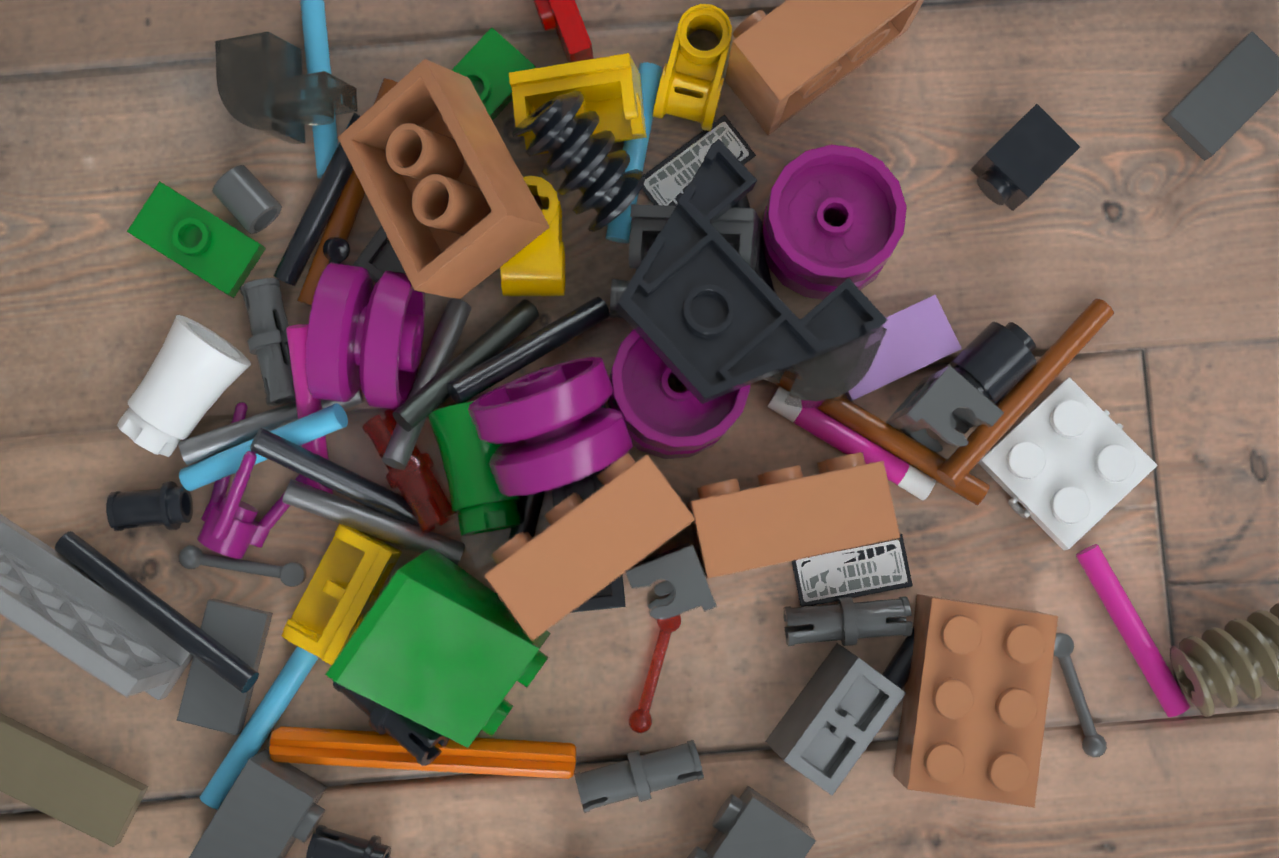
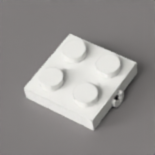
[978,377,1158,551]

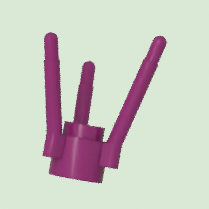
[197,402,307,559]

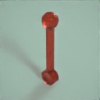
[628,614,681,733]

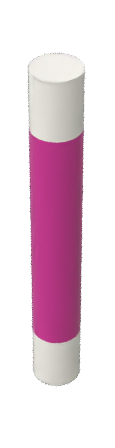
[767,386,936,501]

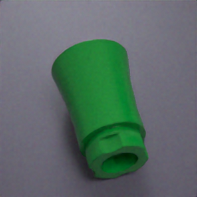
[428,401,520,536]

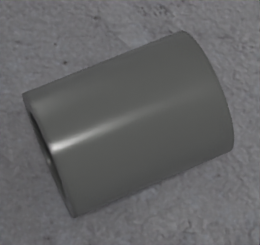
[213,165,282,234]

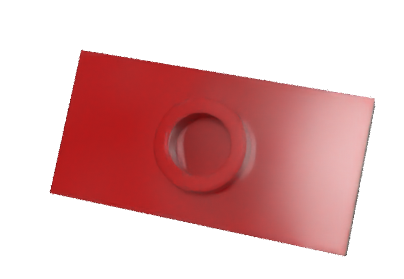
[534,0,593,63]

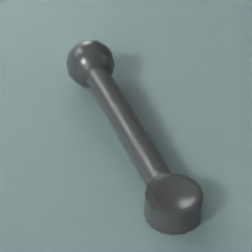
[178,545,306,587]
[1053,633,1107,758]

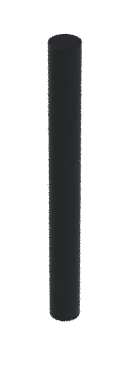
[55,531,259,693]

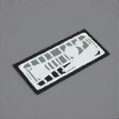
[642,115,756,206]
[792,534,913,607]

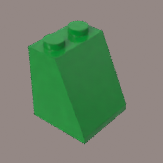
[325,548,551,748]

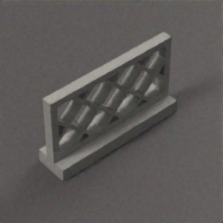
[0,514,193,700]

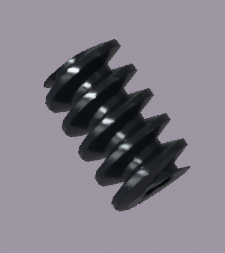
[512,91,645,232]

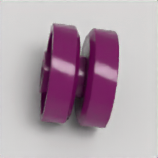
[761,145,907,300]
[306,263,426,410]
[608,329,751,459]
[468,357,633,496]

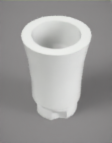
[117,315,251,457]

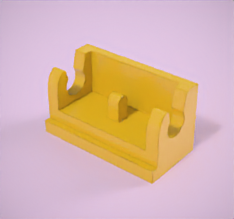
[509,53,647,155]
[281,523,402,665]

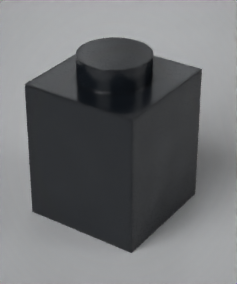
[970,104,1080,211]

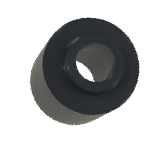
[950,322,1037,404]

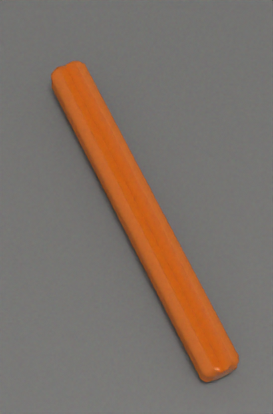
[269,726,577,779]

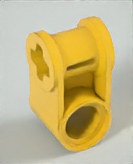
[653,4,732,132]
[500,175,565,296]

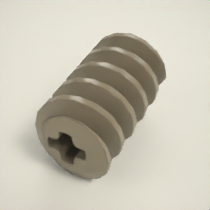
[1170,603,1279,717]

